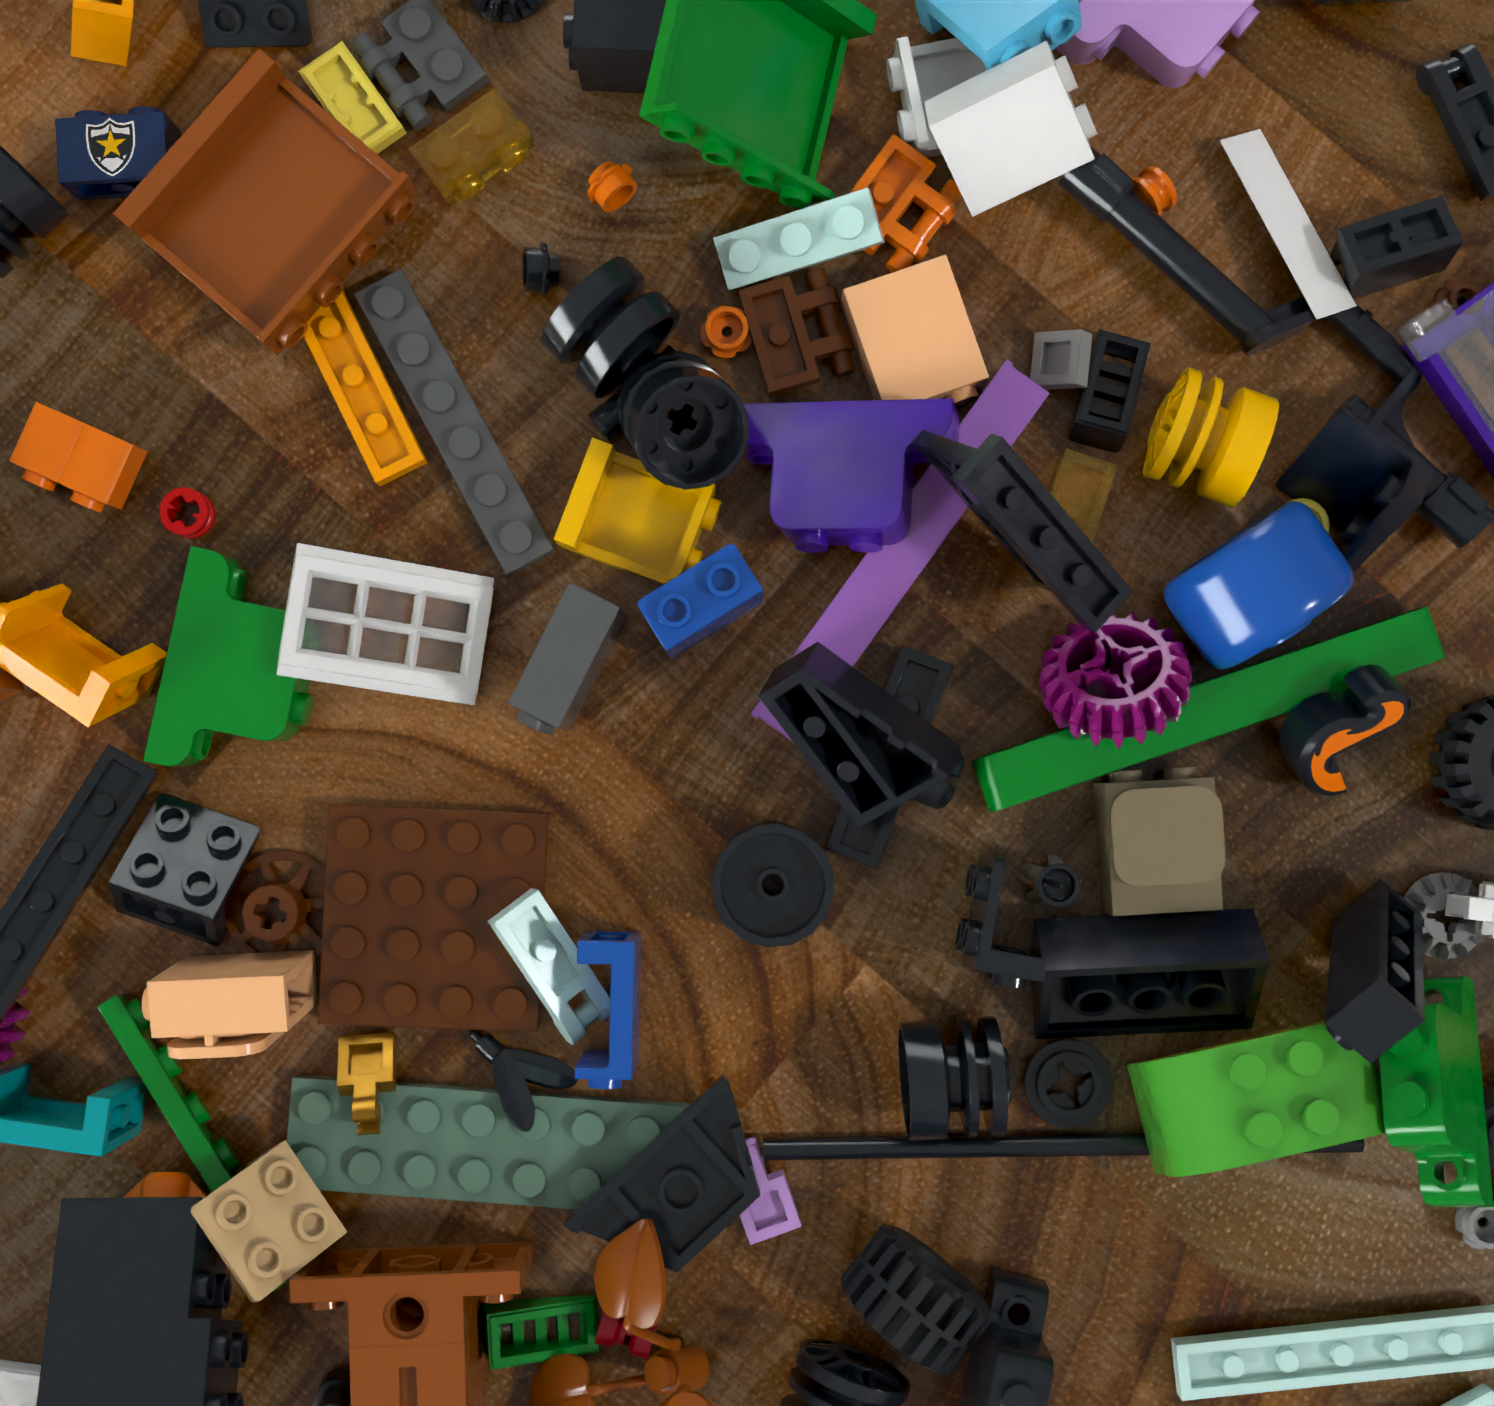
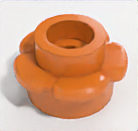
[587,161,637,212]
[700,306,752,359]

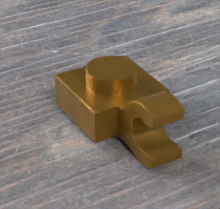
[337,1032,397,1136]

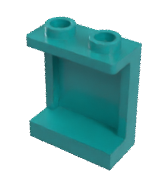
[0,1062,148,1157]

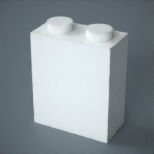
[924,41,1097,217]

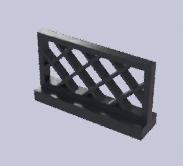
[912,430,1133,633]

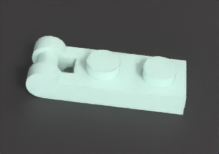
[487,888,610,1045]

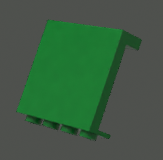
[639,0,877,209]

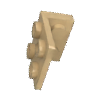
[191,1140,347,1302]

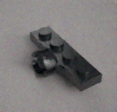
[826,646,964,869]

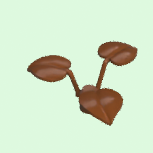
[529,1218,713,1406]

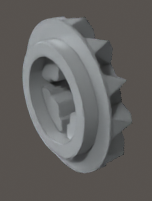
[1404,872,1485,960]

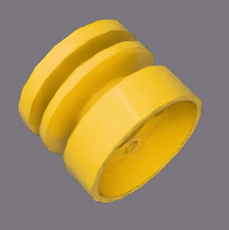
[1143,367,1279,508]

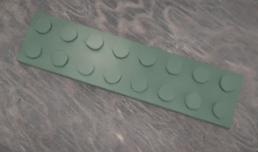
[287,1074,691,1209]

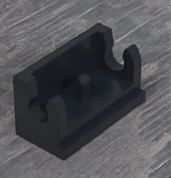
[1330,195,1464,299]

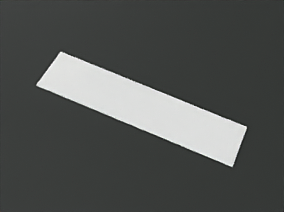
[1220,129,1357,320]

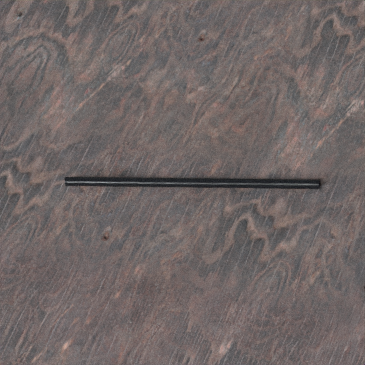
[763,1133,1365,1161]

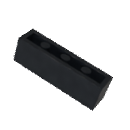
[1324,878,1425,1064]

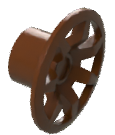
[224,850,326,958]

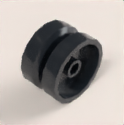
[540,256,680,399]
[712,822,835,947]

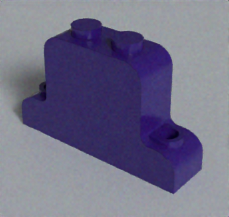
[743,398,960,553]

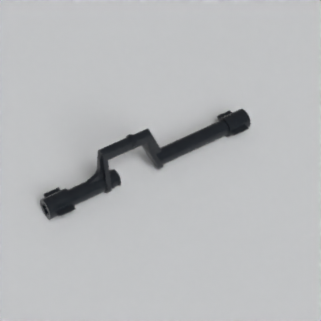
[1058,146,1494,548]

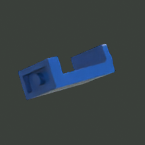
[638,544,763,660]
[575,931,641,1089]

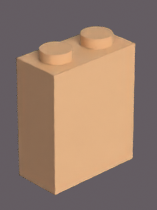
[840,255,989,407]

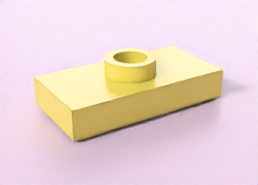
[298,41,407,154]

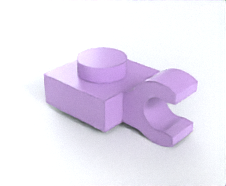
[739,1135,802,1245]

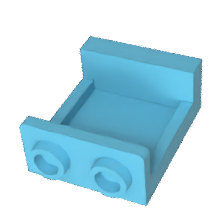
[915,0,1082,71]

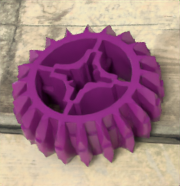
[1039,611,1192,749]

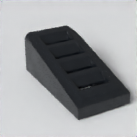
[1068,329,1151,453]

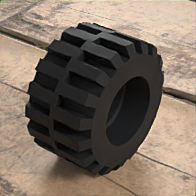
[1429,697,1494,831]
[840,1224,993,1375]

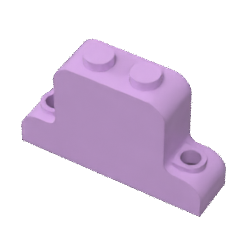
[1055,0,1260,88]

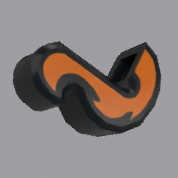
[1279,664,1411,797]

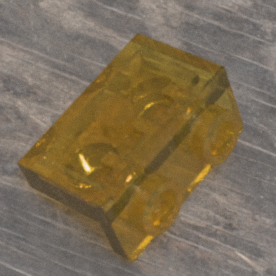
[408,88,535,206]

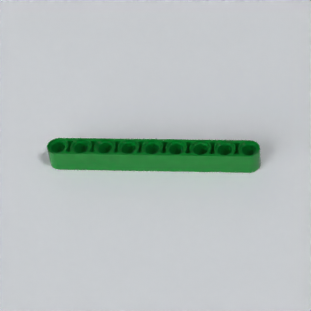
[971,606,1446,812]

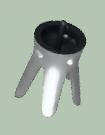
[1022,853,1081,909]

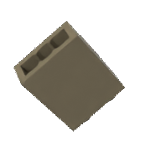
[1094,767,1226,916]

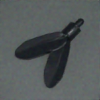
[469,1030,578,1132]

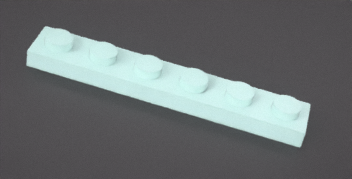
[1171,1304,1494,1401]

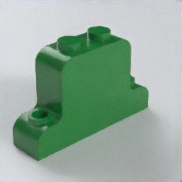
[143,546,324,766]
[1379,976,1494,1207]

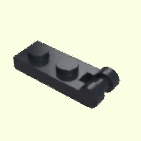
[1416,43,1494,201]

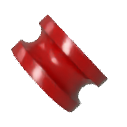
[159,487,216,539]

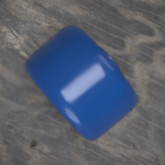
[1163,501,1354,670]

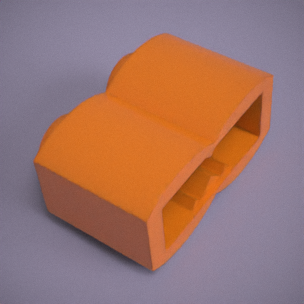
[9,402,148,513]

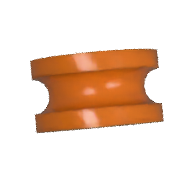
[1131,166,1177,216]

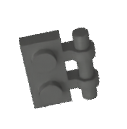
[351,0,489,131]

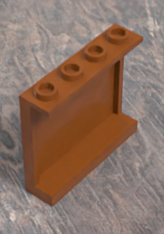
[113,48,419,356]

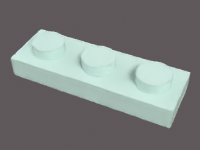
[713,188,885,291]

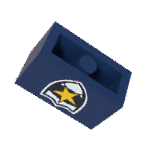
[55,106,181,201]

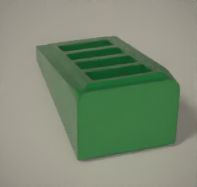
[481,1294,599,1370]

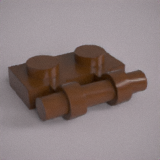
[738,268,856,397]

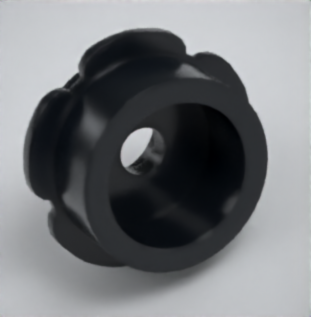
[522,242,559,296]

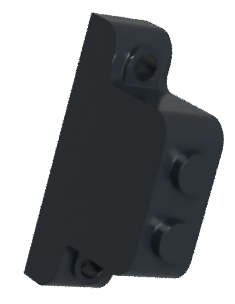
[958,1266,1054,1406]

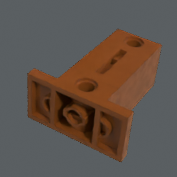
[289,1240,534,1406]

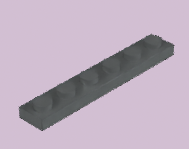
[354,269,556,577]

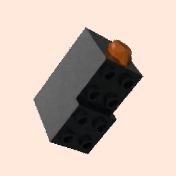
[36,1172,249,1406]

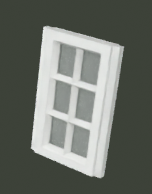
[276,543,494,705]

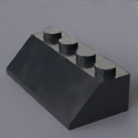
[1030,908,1270,1039]

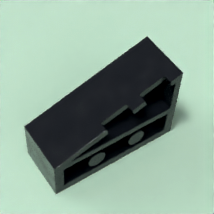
[758,642,961,828]

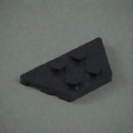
[564,1073,760,1273]

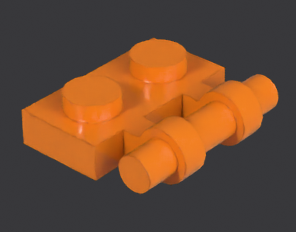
[850,134,962,273]

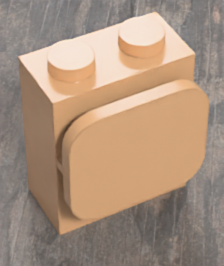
[142,950,318,1059]

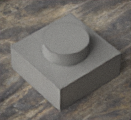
[1030,329,1093,390]

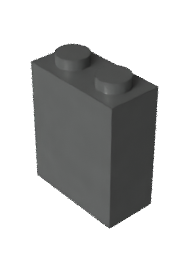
[508,582,628,736]

